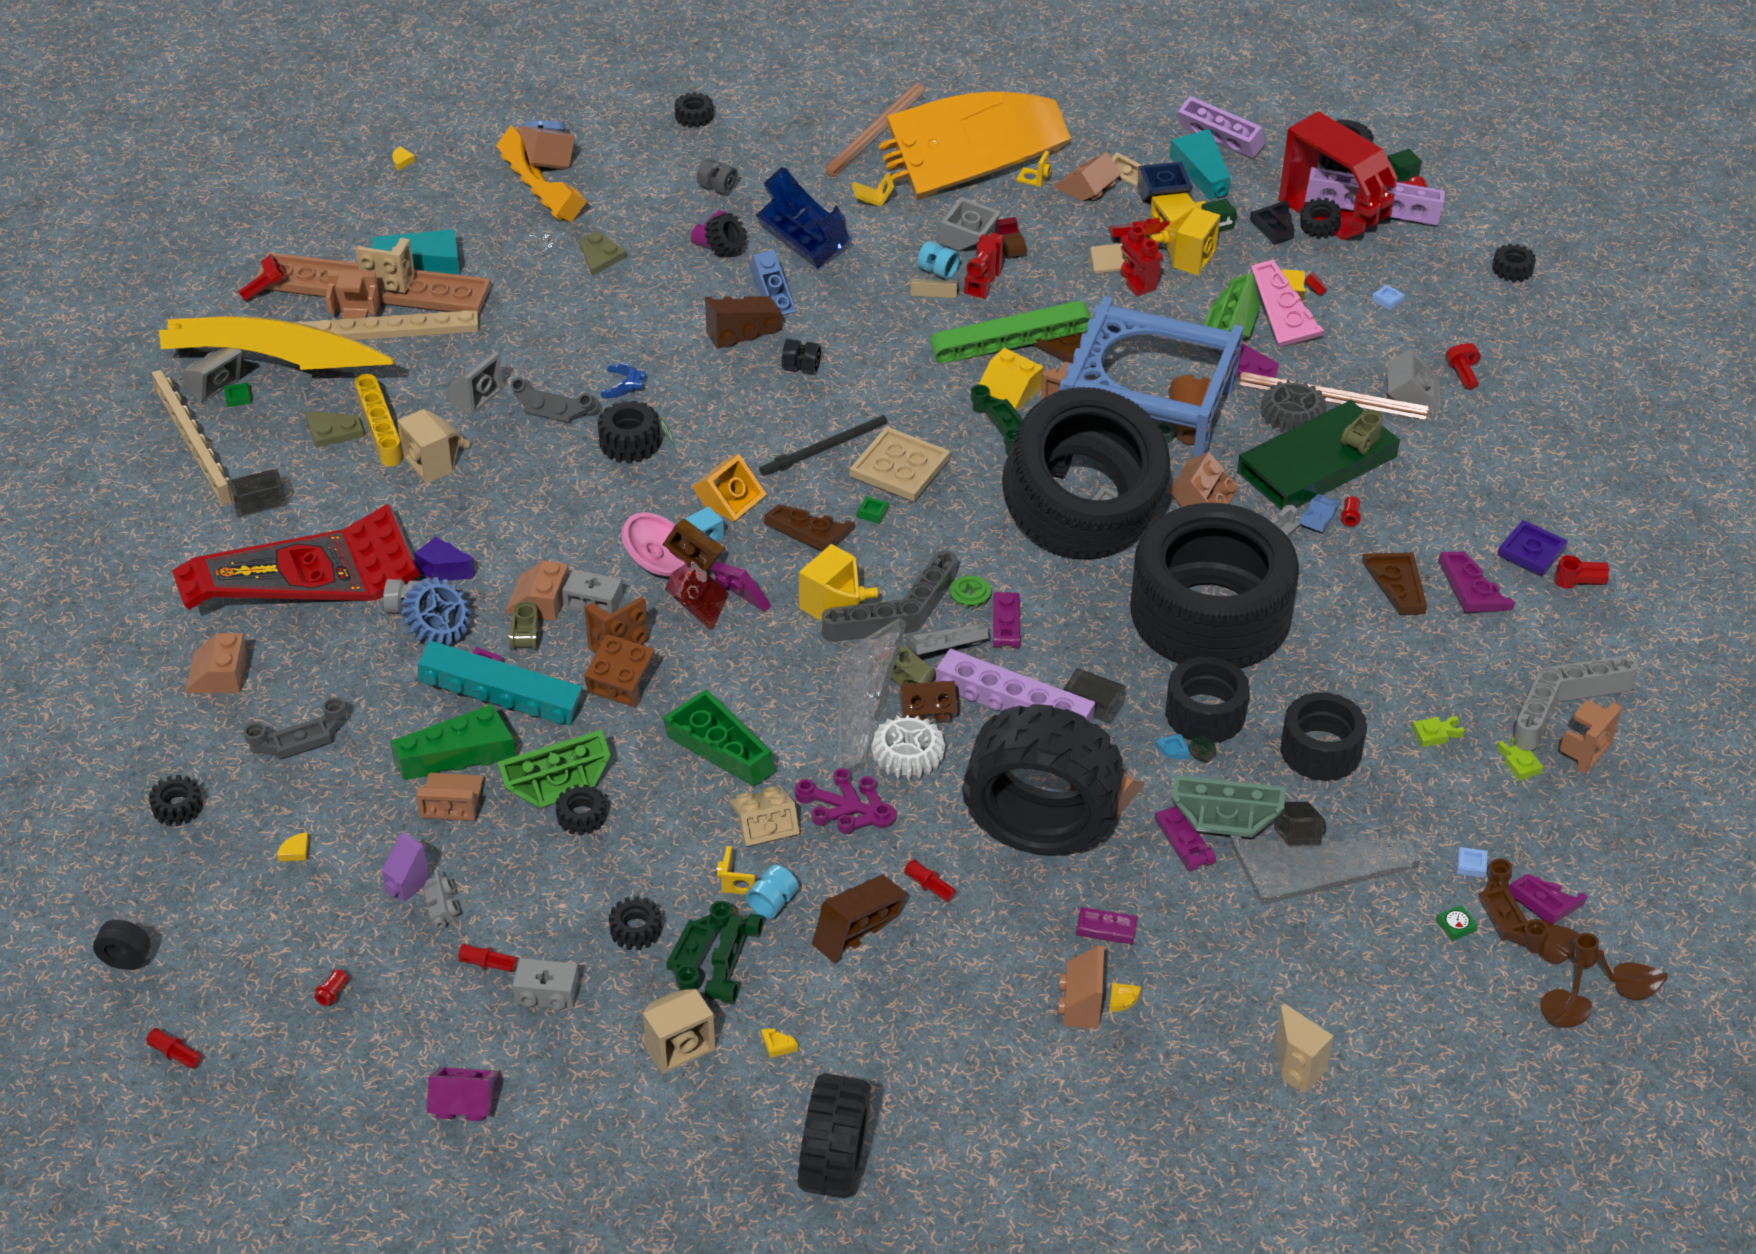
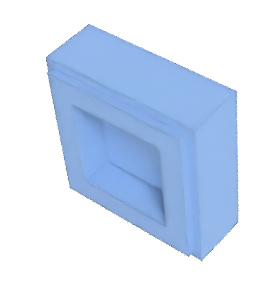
[1372,285,1405,310]
[1457,847,1488,878]

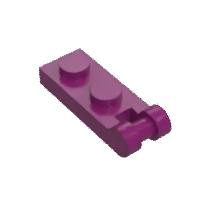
[993,592,1020,648]
[1155,806,1216,872]

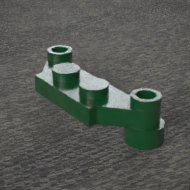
[970,384,1023,455]
[666,901,733,991]
[705,913,764,1005]

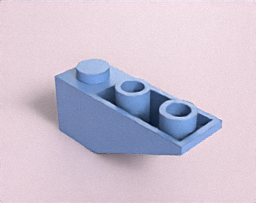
[749,250,796,316]

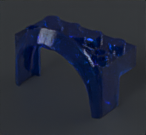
[756,167,850,269]

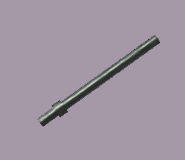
[759,415,887,476]

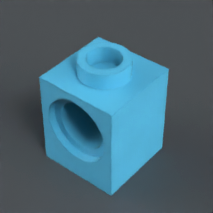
[685,506,724,542]

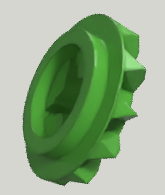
[950,575,991,608]

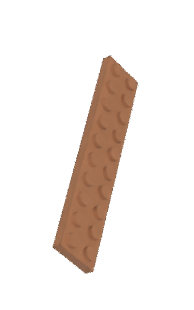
[255,252,491,315]

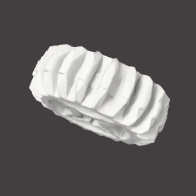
[871,714,945,780]

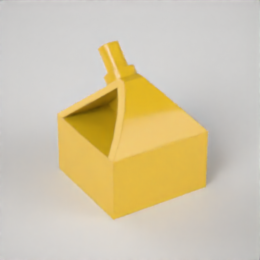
[1150,207,1220,276]
[799,544,878,621]

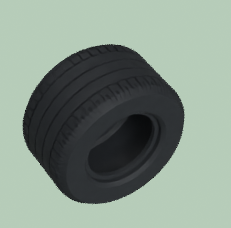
[1002,387,1170,559]
[1130,503,1299,668]

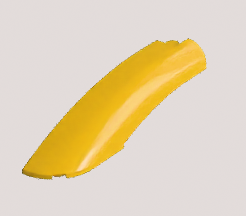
[159,316,395,370]

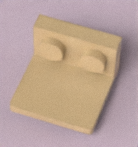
[356,238,415,293]
[729,786,800,846]

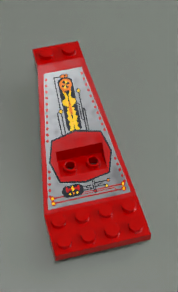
[172,503,420,610]

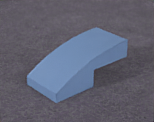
[1299,494,1341,532]

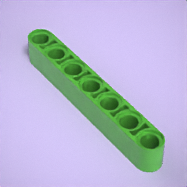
[929,301,1092,363]

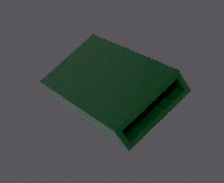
[1237,400,1400,511]

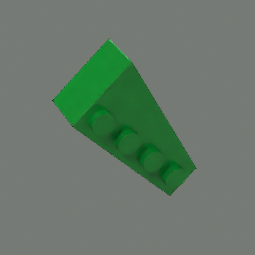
[663,689,775,787]
[390,704,516,780]

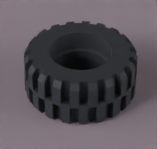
[798,1073,871,1199]

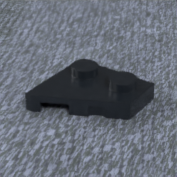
[1250,200,1295,244]

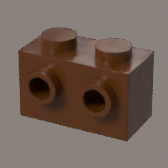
[662,518,725,575]
[899,680,958,723]

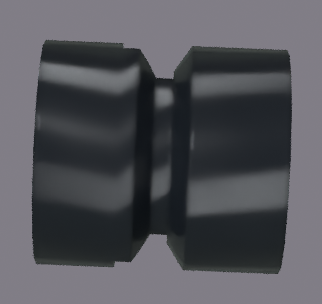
[781,338,821,374]

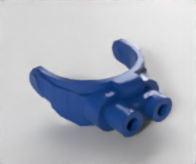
[600,363,646,399]

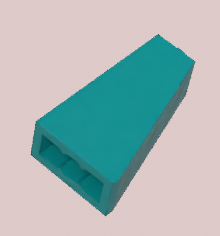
[1169,129,1230,200]
[368,229,460,275]

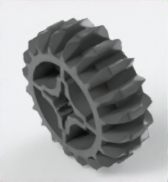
[1261,380,1327,432]

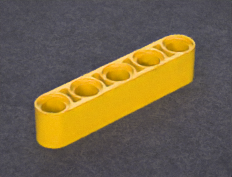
[355,374,402,467]

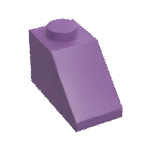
[382,832,429,902]

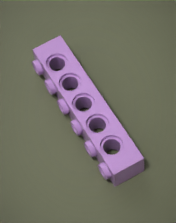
[1305,167,1445,225]
[936,649,1096,723]

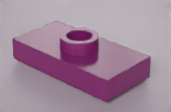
[1076,907,1137,945]

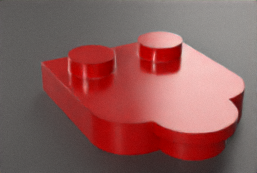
[1108,217,1169,237]

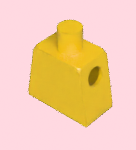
[1150,193,1206,224]

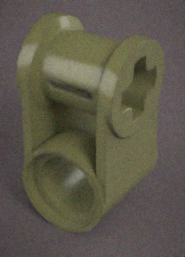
[1341,409,1383,455]
[509,601,539,650]
[882,646,935,686]

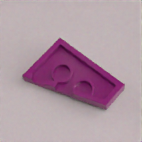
[1438,551,1515,612]

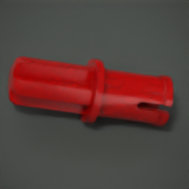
[904,859,956,902]
[458,943,517,972]
[146,1028,202,1069]

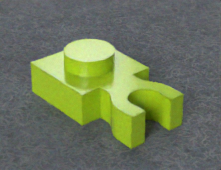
[1412,716,1465,747]
[1497,737,1544,781]

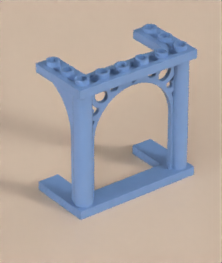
[1059,296,1244,458]

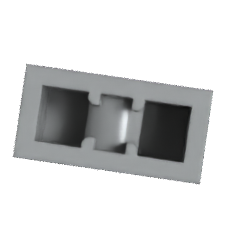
[562,569,623,614]
[513,958,579,1010]

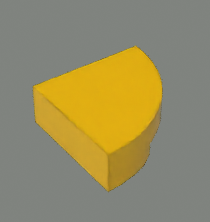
[392,146,415,171]
[277,833,309,861]
[1109,983,1142,1012]
[761,1029,798,1058]

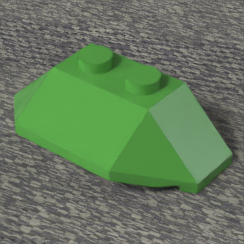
[1204,273,1260,340]
[497,730,611,808]

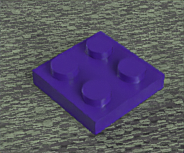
[1497,520,1568,576]

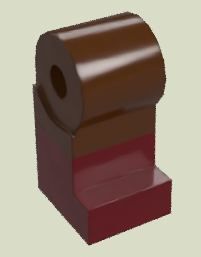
[995,217,1026,259]

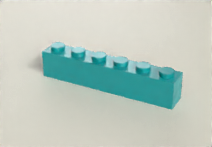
[418,640,582,726]

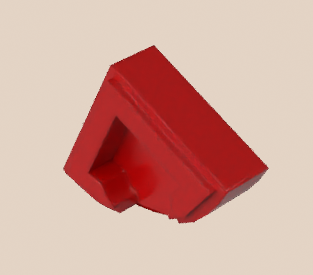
[1305,271,1327,295]

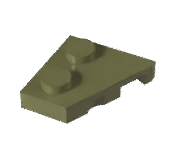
[579,230,627,276]
[305,411,364,448]

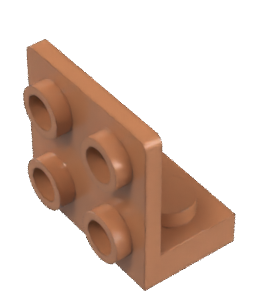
[416,773,483,821]

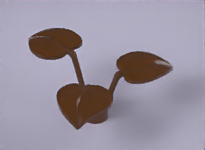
[1538,919,1668,1028]

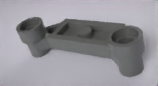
[511,377,601,424]
[244,697,346,759]

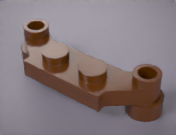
[1479,858,1548,953]

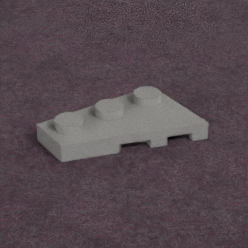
[905,623,989,655]

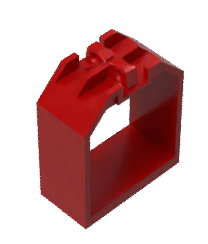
[1278,111,1397,240]

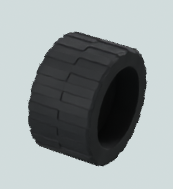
[1165,656,1250,744]
[1280,692,1367,781]

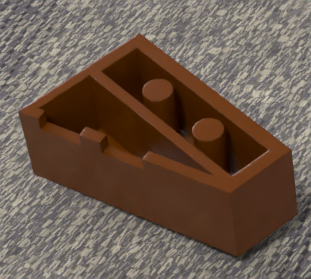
[705,296,782,349]
[811,874,907,964]

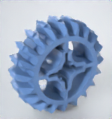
[400,577,472,646]

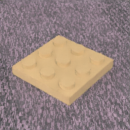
[850,426,950,501]

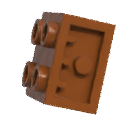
[585,597,649,654]
[584,634,654,708]

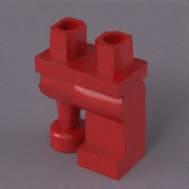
[1120,225,1163,297]
[964,232,1003,299]

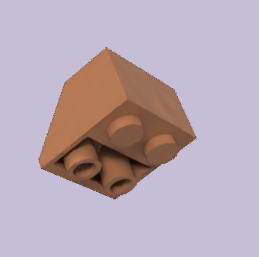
[1169,451,1238,507]

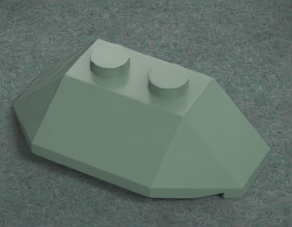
[1172,775,1286,837]

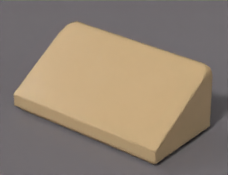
[1112,152,1142,187]
[1089,243,1127,274]
[911,279,958,298]

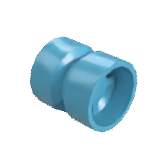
[917,241,960,280]
[746,865,799,919]

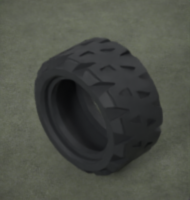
[962,704,1124,856]

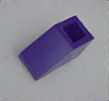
[414,537,475,581]

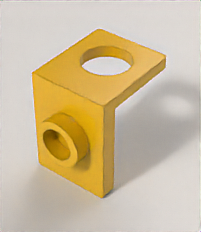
[1016,151,1052,187]
[851,173,894,206]
[1282,269,1305,301]
[717,846,756,894]

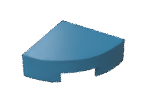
[1155,734,1191,759]

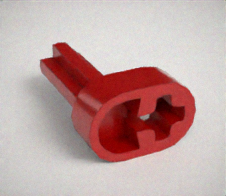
[238,254,286,301]
[1445,343,1481,390]

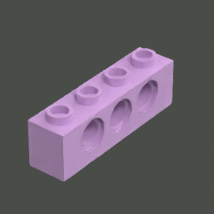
[1178,96,1265,158]

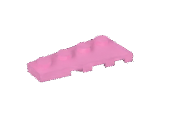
[1251,260,1324,348]

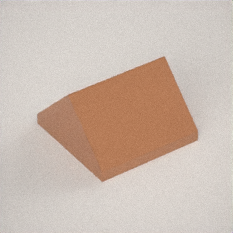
[519,125,575,169]

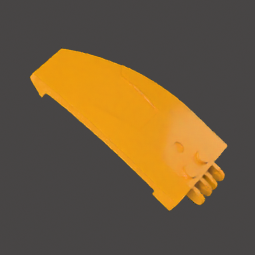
[878,92,1071,200]

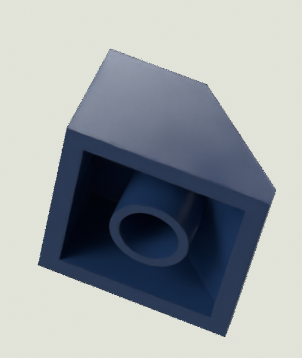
[1137,162,1193,201]

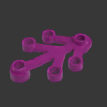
[795,768,896,834]

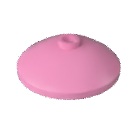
[621,512,689,576]

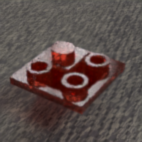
[665,560,729,630]

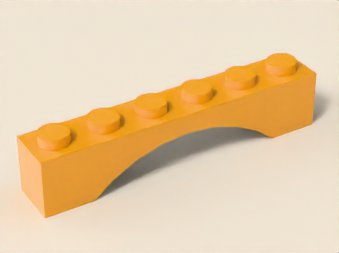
[496,125,587,222]

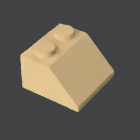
[1275,1003,1334,1093]

